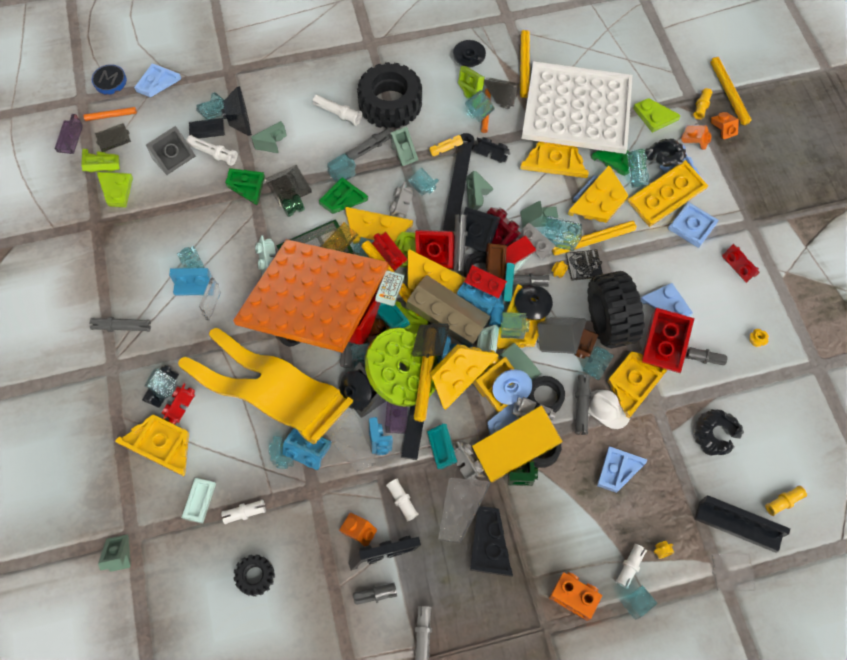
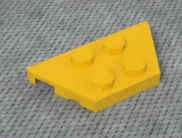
[521,141,589,178]
[568,166,629,223]
[345,207,413,246]
[407,249,466,294]
[496,284,546,350]
[430,344,498,410]
[607,351,668,418]
[115,414,189,477]

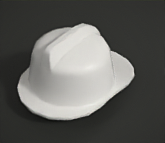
[588,390,630,429]

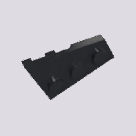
[470,506,513,577]
[348,535,421,571]

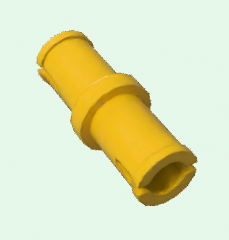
[693,88,713,120]
[765,485,807,516]

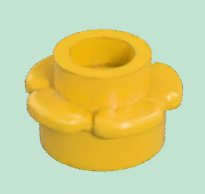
[552,261,568,278]
[749,329,769,347]
[654,541,674,559]

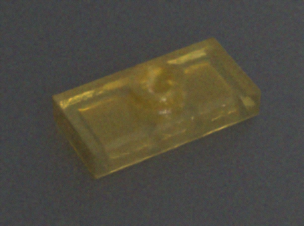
[321,222,358,252]

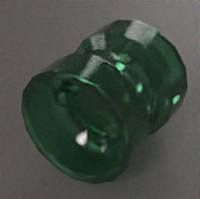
[281,194,305,217]

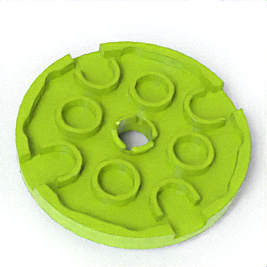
[365,328,438,407]

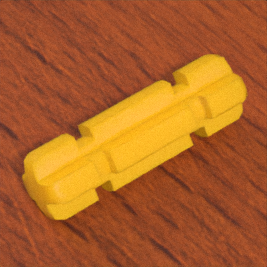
[429,135,463,156]

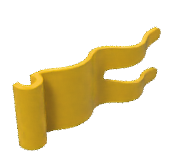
[178,328,353,444]

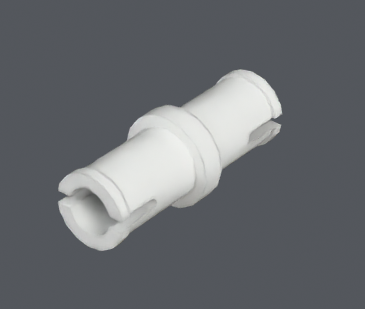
[386,479,419,522]
[221,499,266,524]
[615,544,647,589]

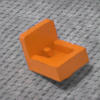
[711,112,739,139]
[681,125,711,150]
[339,513,377,546]

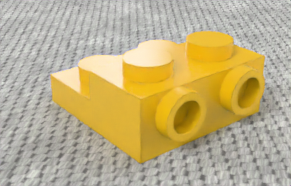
[473,357,514,412]

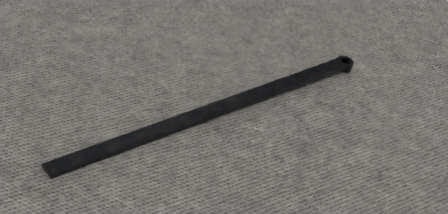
[401,133,475,460]

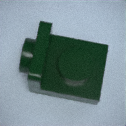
[508,461,538,486]

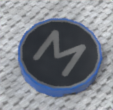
[92,65,127,94]

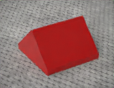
[415,230,454,268]

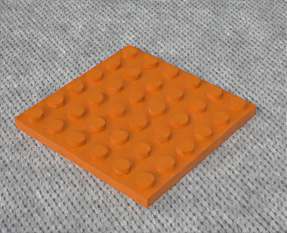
[233,239,389,353]

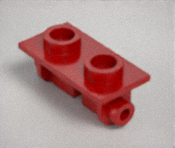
[372,231,408,271]
[722,244,760,283]
[464,265,507,299]
[161,383,195,425]

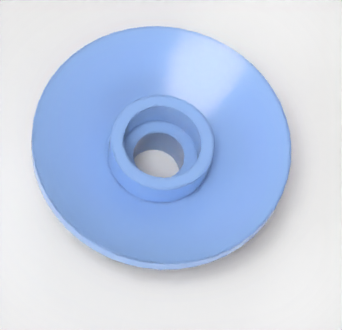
[492,369,532,405]

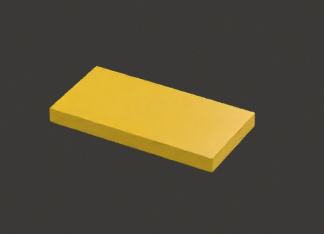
[628,160,708,227]
[472,405,563,482]

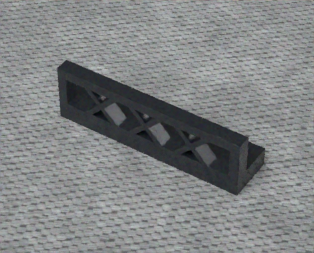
[694,495,791,553]

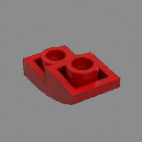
[506,235,537,266]

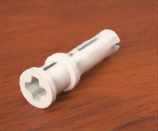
[313,95,362,126]
[186,135,238,166]

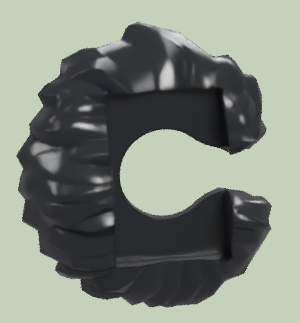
[642,138,687,167]
[694,409,744,456]

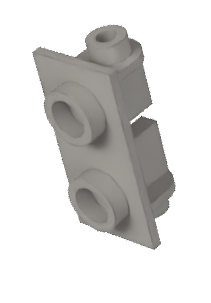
[389,182,413,218]
[518,223,555,259]
[513,397,556,420]
[453,441,485,484]

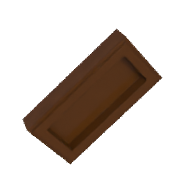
[486,244,507,280]

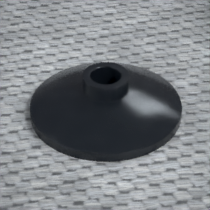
[453,40,486,67]
[515,285,553,320]
[340,370,372,410]

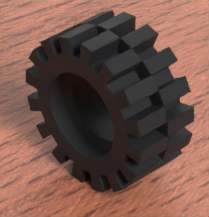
[233,554,275,597]

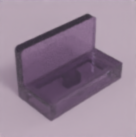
[54,114,83,154]
[385,401,408,434]

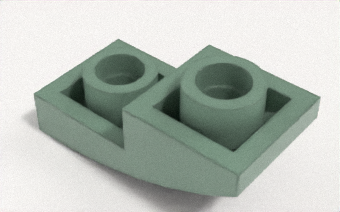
[499,343,541,381]

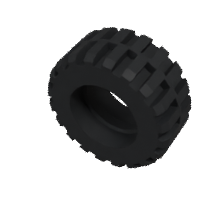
[357,62,422,129]
[587,271,645,349]

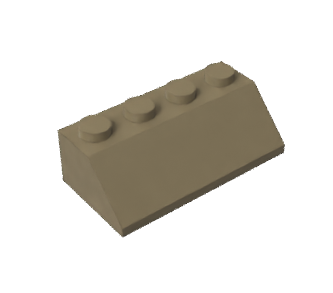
[406,275,491,348]

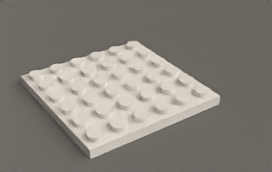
[521,61,633,154]

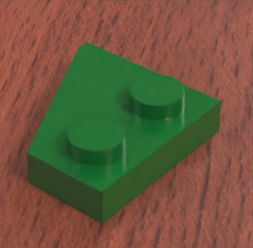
[591,150,640,176]
[225,168,265,205]
[319,177,368,214]

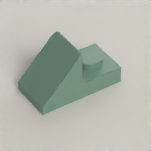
[251,121,287,153]
[390,127,418,166]
[466,171,493,210]
[520,201,559,228]
[98,534,131,572]

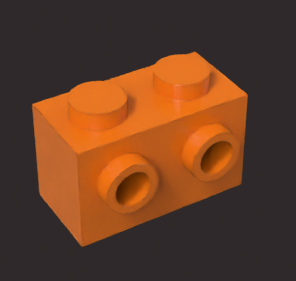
[549,572,603,621]

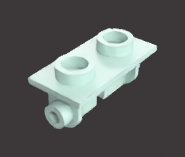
[255,235,276,275]

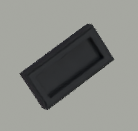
[189,118,225,139]

